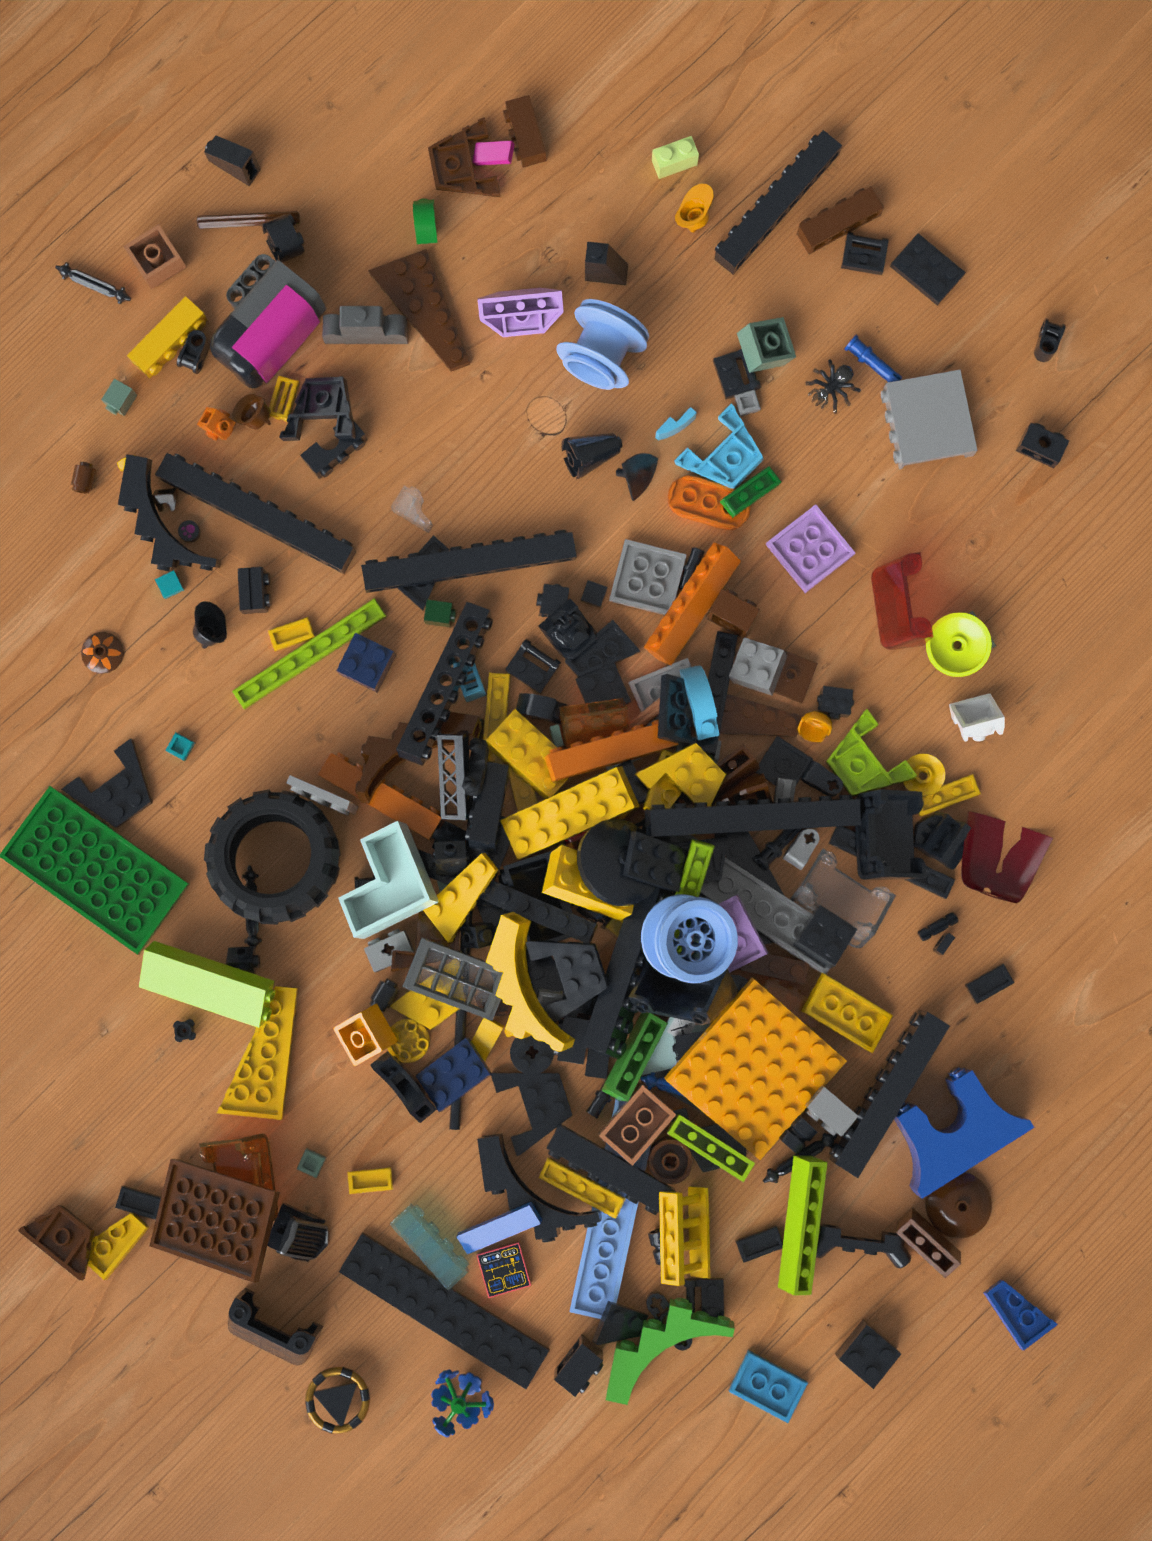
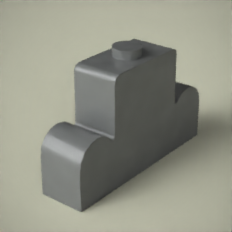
[322,306,408,344]

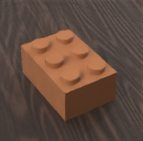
[598,1083,676,1166]

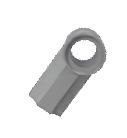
[773,778,796,803]

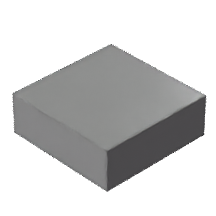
[734,389,761,417]

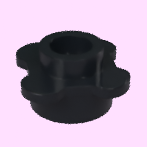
[173,1019,196,1042]

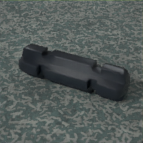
[917,912,959,941]

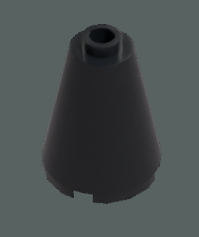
[561,433,622,479]

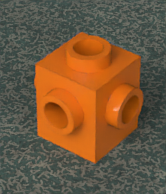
[197,407,236,441]

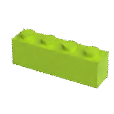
[667,1114,755,1182]

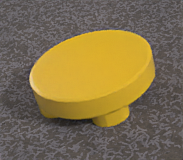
[387,1019,430,1063]

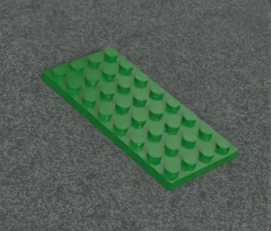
[0,786,190,955]

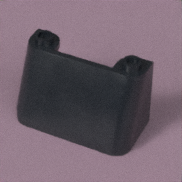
[855,789,927,880]
[500,851,573,947]
[629,960,738,1025]
[227,1288,324,1365]

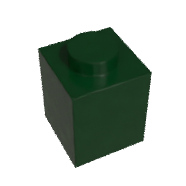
[424,600,457,628]

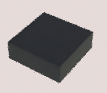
[581,580,608,608]
[933,933,955,955]

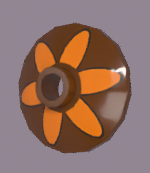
[81,632,124,674]

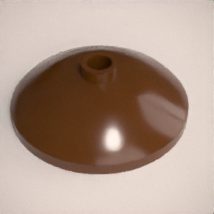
[925,1172,992,1238]

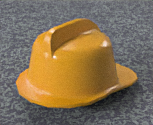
[675,184,714,233]

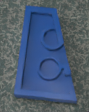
[983,1280,1058,1350]

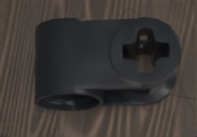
[1034,318,1066,362]
[177,330,210,374]
[800,760,843,797]

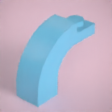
[679,665,720,740]

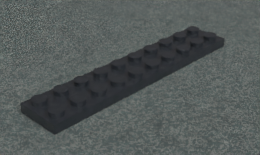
[339,1233,549,1389]

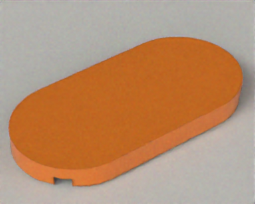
[668,475,751,530]

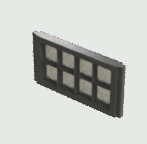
[402,937,503,1021]

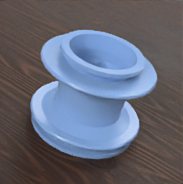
[556,299,649,390]
[641,894,738,983]

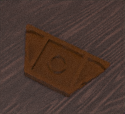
[18,1205,94,1281]

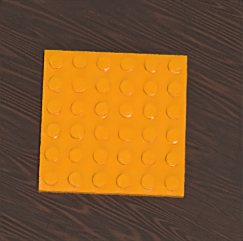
[664,978,847,1160]

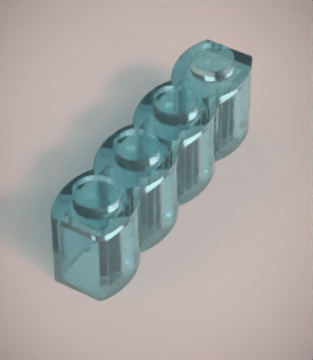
[390,1204,469,1291]

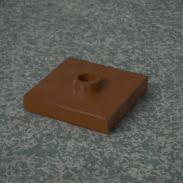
[774,648,818,704]

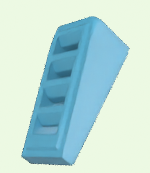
[453,663,486,702]

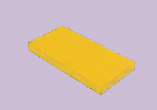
[801,973,893,1053]

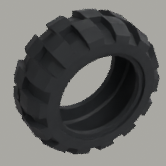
[204,790,341,925]

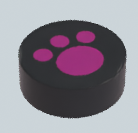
[178,520,201,543]

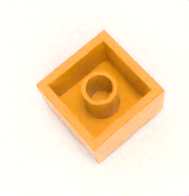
[333,1003,398,1066]

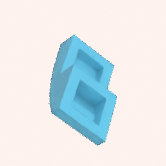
[655,407,697,441]

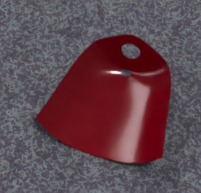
[961,811,1053,903]

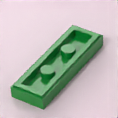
[720,466,782,518]

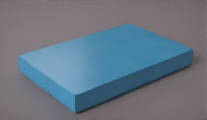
[728,1350,808,1423]

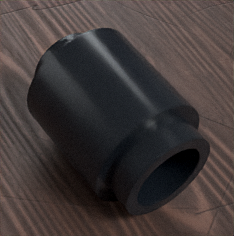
[369,978,399,1012]

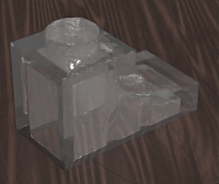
[391,485,433,533]

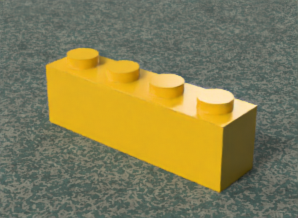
[127,296,208,379]

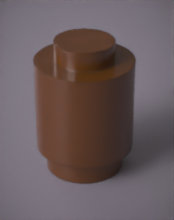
[71,462,96,494]

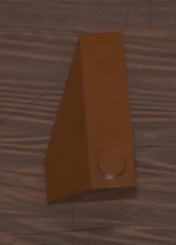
[711,773,773,806]

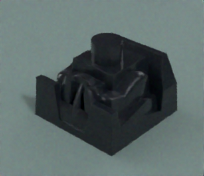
[538,599,597,659]

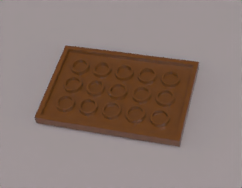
[149,1159,280,1283]

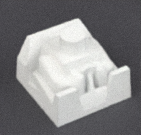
[949,693,1005,742]

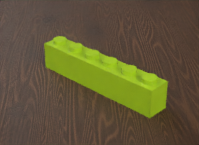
[778,1156,828,1296]

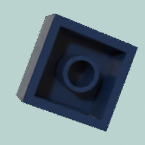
[336,633,396,693]

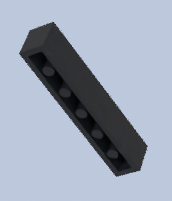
[546,1123,676,1215]

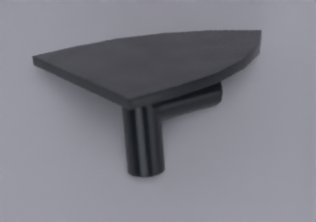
[616,453,658,501]

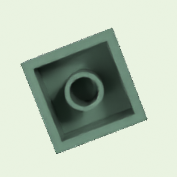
[737,317,796,373]

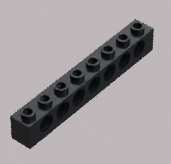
[396,602,493,766]

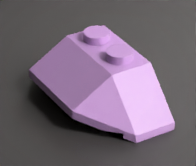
[478,288,563,337]

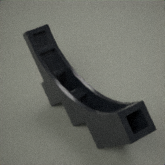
[118,454,221,571]
[477,1133,602,1242]

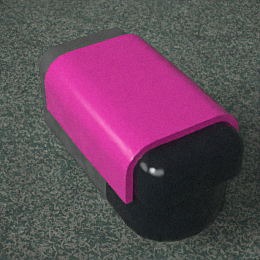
[210,254,327,388]

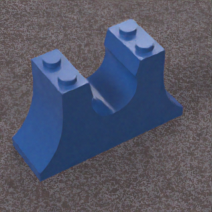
[894,1067,1035,1199]

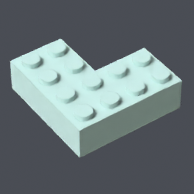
[338,821,439,939]

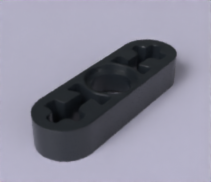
[646,1291,692,1351]

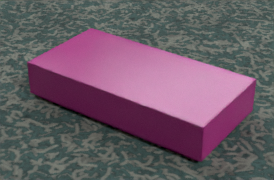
[472,141,515,166]

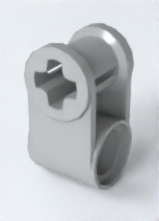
[782,829,819,870]

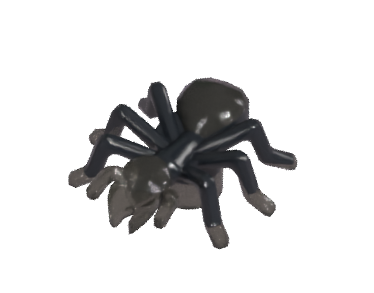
[805,359,861,414]

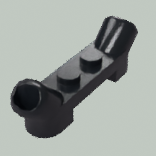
[816,1224,911,1269]

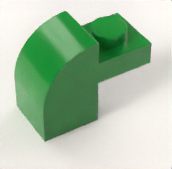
[413,198,438,245]

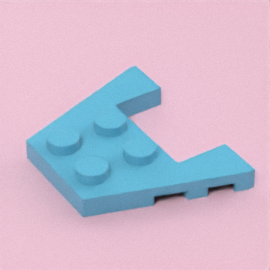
[674,404,763,490]

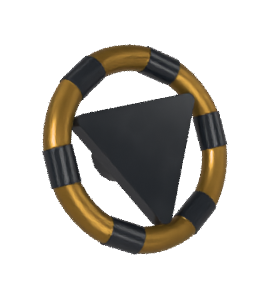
[305,1367,370,1434]

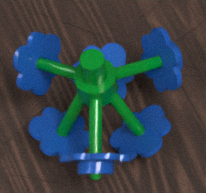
[431,1369,494,1437]

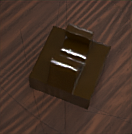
[152,488,178,512]

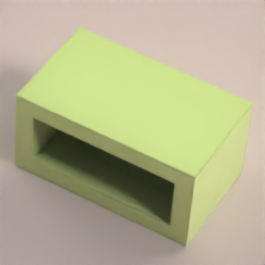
[652,136,699,179]

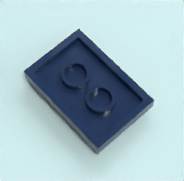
[416,1038,493,1112]

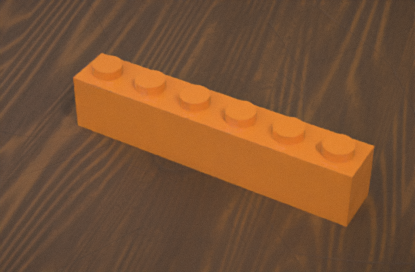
[644,543,741,666]
[545,720,679,782]
[318,752,444,841]

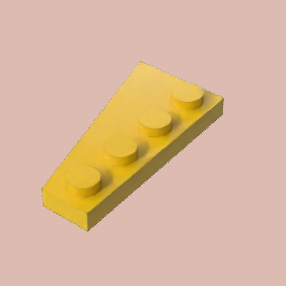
[423,853,498,943]

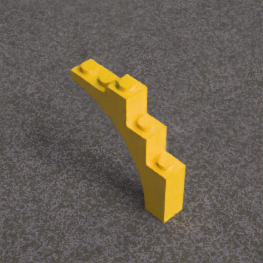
[486,912,575,1052]

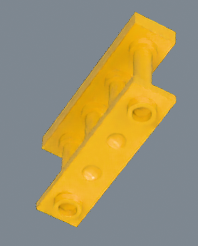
[659,1186,711,1286]

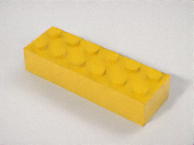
[500,767,640,860]

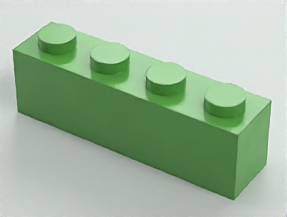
[602,1012,668,1101]

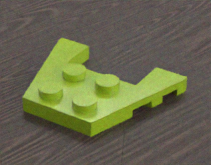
[826,709,917,797]

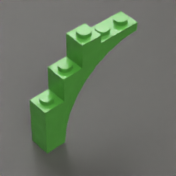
[606,1298,735,1405]

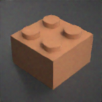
[123,224,186,289]

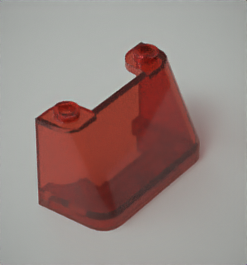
[871,552,933,650]

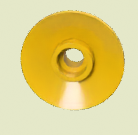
[903,754,945,796]

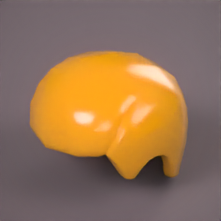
[798,711,832,743]

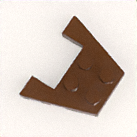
[428,117,501,197]
[391,910,460,972]

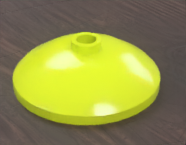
[926,613,992,677]

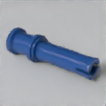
[845,334,902,382]

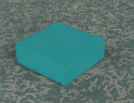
[155,570,184,599]
[165,732,196,761]

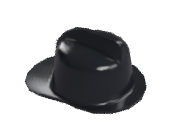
[193,601,227,649]

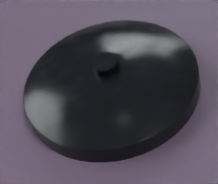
[577,819,656,906]

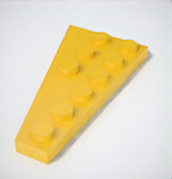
[217,986,298,1120]

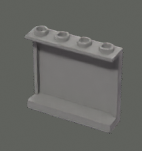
[881,370,978,470]

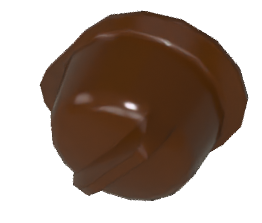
[232,394,271,430]

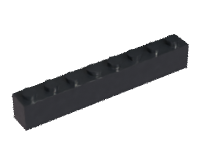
[714,130,842,275]

